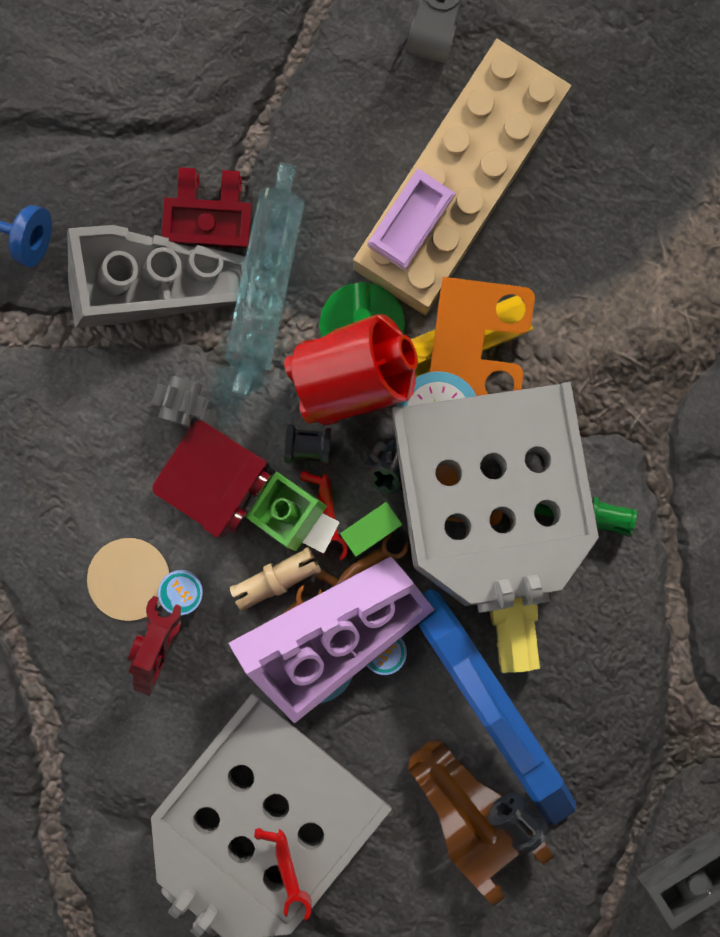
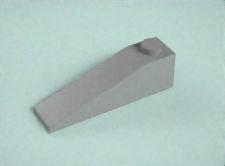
[67,225,255,328]

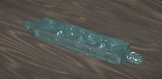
[225,163,305,396]

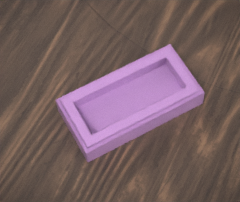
[367,168,455,271]

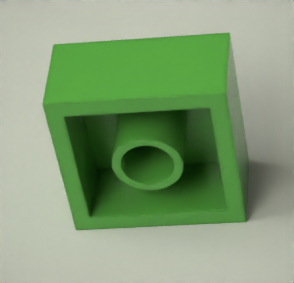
[246,471,327,551]
[340,502,402,556]

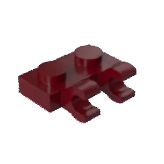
[161,167,253,249]
[128,596,181,696]

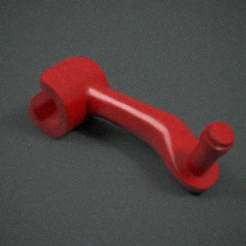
[300,471,348,561]
[254,828,312,921]

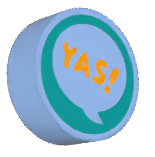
[158,570,203,615]
[367,638,407,675]

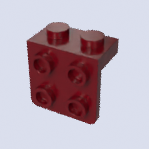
[152,420,271,538]

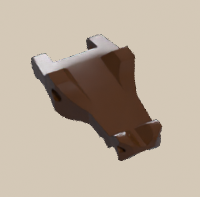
[408,739,554,906]

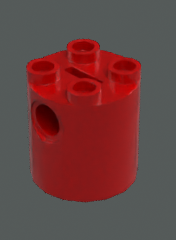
[284,314,418,426]

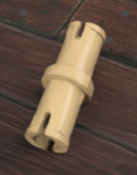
[230,547,321,612]

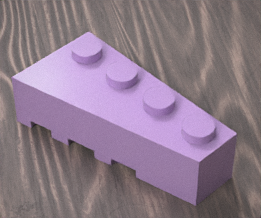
[228,556,434,723]

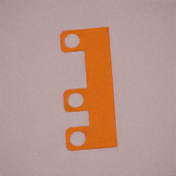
[430,277,535,526]

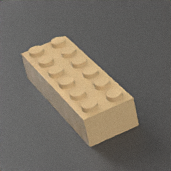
[353,39,571,316]

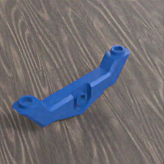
[418,589,576,825]

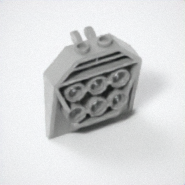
[392,382,599,613]
[151,693,392,937]

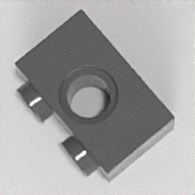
[636,830,720,930]

